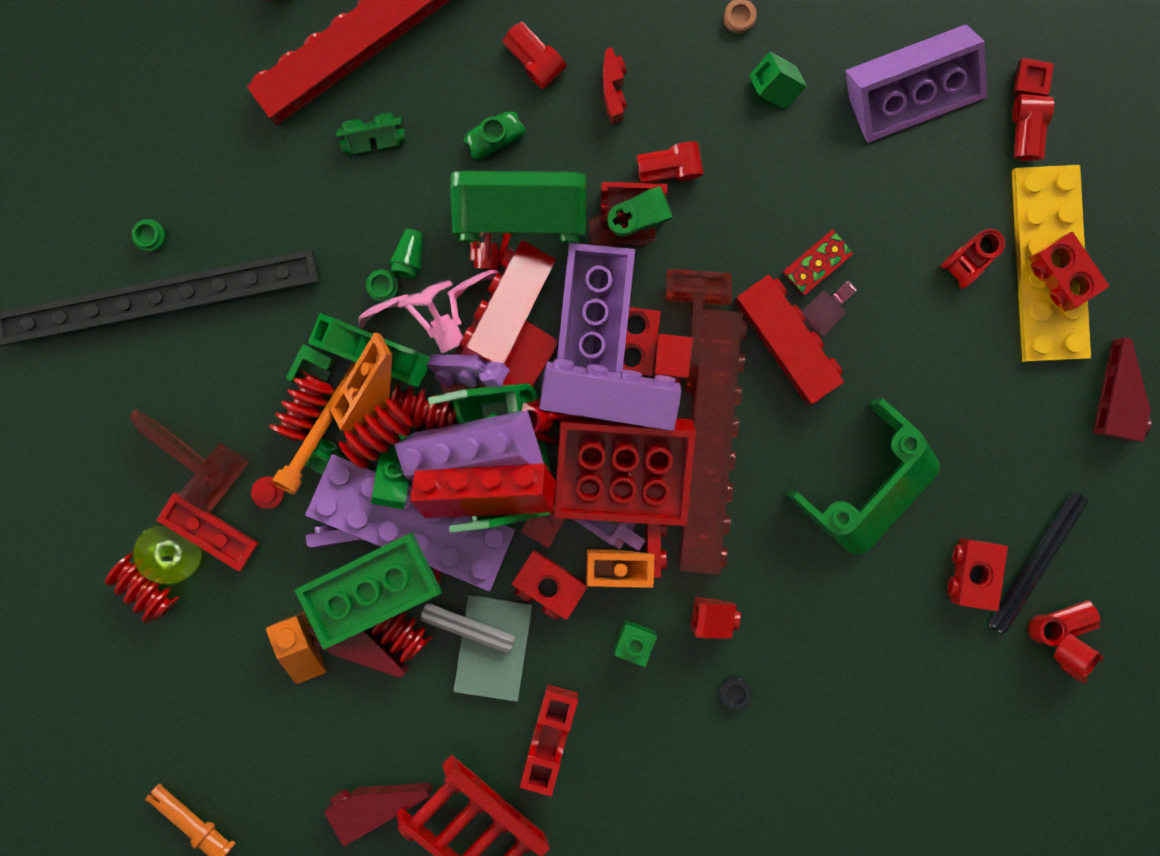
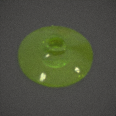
[133,524,201,584]

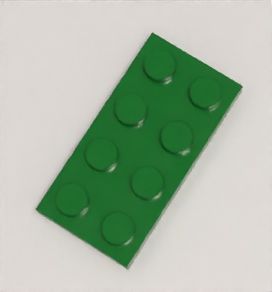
[294,532,442,650]

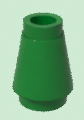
[389,229,423,280]

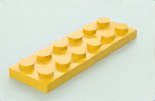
[1012,165,1091,362]

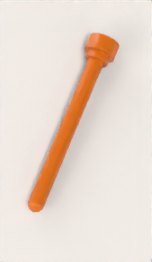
[272,362,356,495]

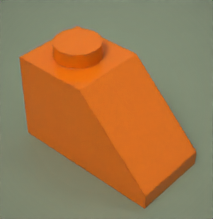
[586,549,654,588]
[265,612,328,684]

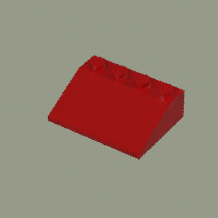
[554,416,696,526]

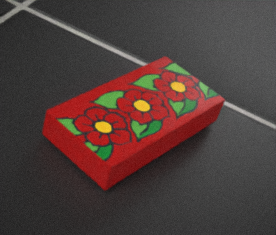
[782,229,854,296]

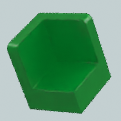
[749,52,807,109]
[286,344,338,383]

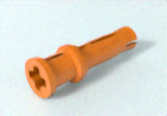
[145,783,236,856]

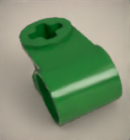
[607,186,673,237]

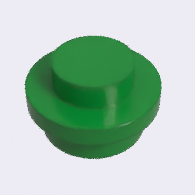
[132,219,165,252]
[366,269,399,302]

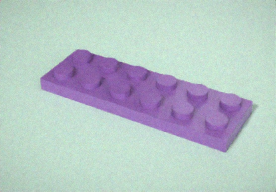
[305,454,515,592]

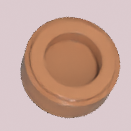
[723,0,757,34]

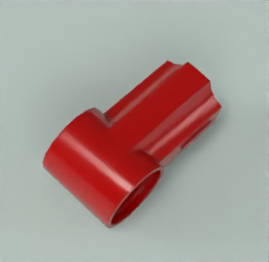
[502,22,567,89]
[1012,94,1054,161]
[636,141,704,183]
[1027,600,1101,646]

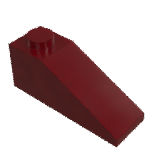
[1093,337,1151,442]
[308,627,409,678]
[324,783,433,847]

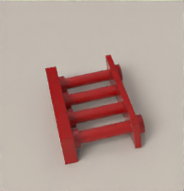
[397,755,550,856]

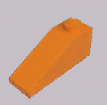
[330,332,392,432]

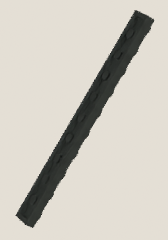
[0,249,320,346]

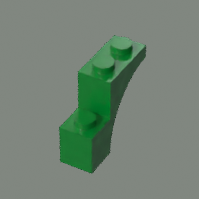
[308,313,430,387]

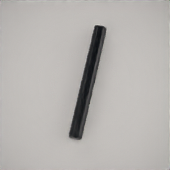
[989,492,1088,634]

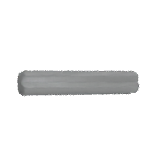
[420,604,515,653]

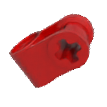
[940,229,1005,289]
[1054,634,1104,684]

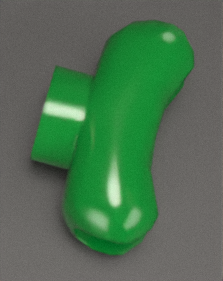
[464,111,526,160]

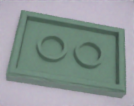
[454,594,533,702]

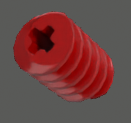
[269,369,334,442]
[391,381,457,430]
[339,397,413,469]
[105,552,181,623]
[371,610,433,664]

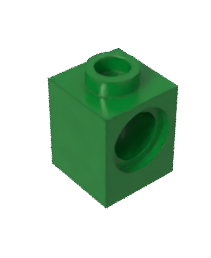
[613,620,657,667]

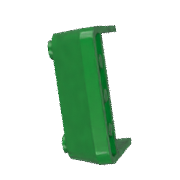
[450,171,586,244]
[428,384,555,533]
[786,398,940,555]

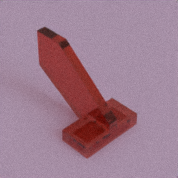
[665,268,732,393]
[129,409,249,514]

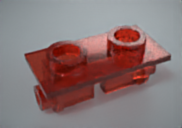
[589,214,657,247]

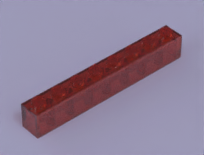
[679,309,747,575]

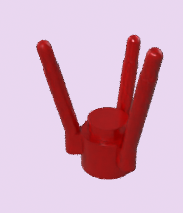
[469,233,512,270]
[522,397,583,446]

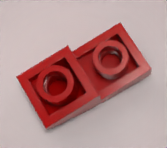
[603,47,627,125]

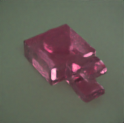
[802,280,857,336]

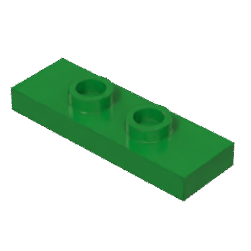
[370,426,416,510]

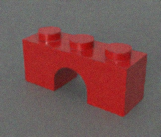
[520,684,578,797]

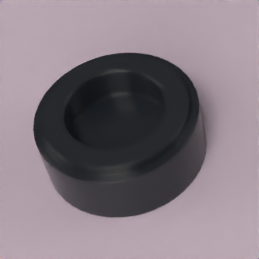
[718,676,752,711]

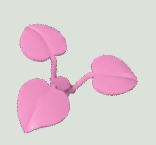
[358,270,501,353]

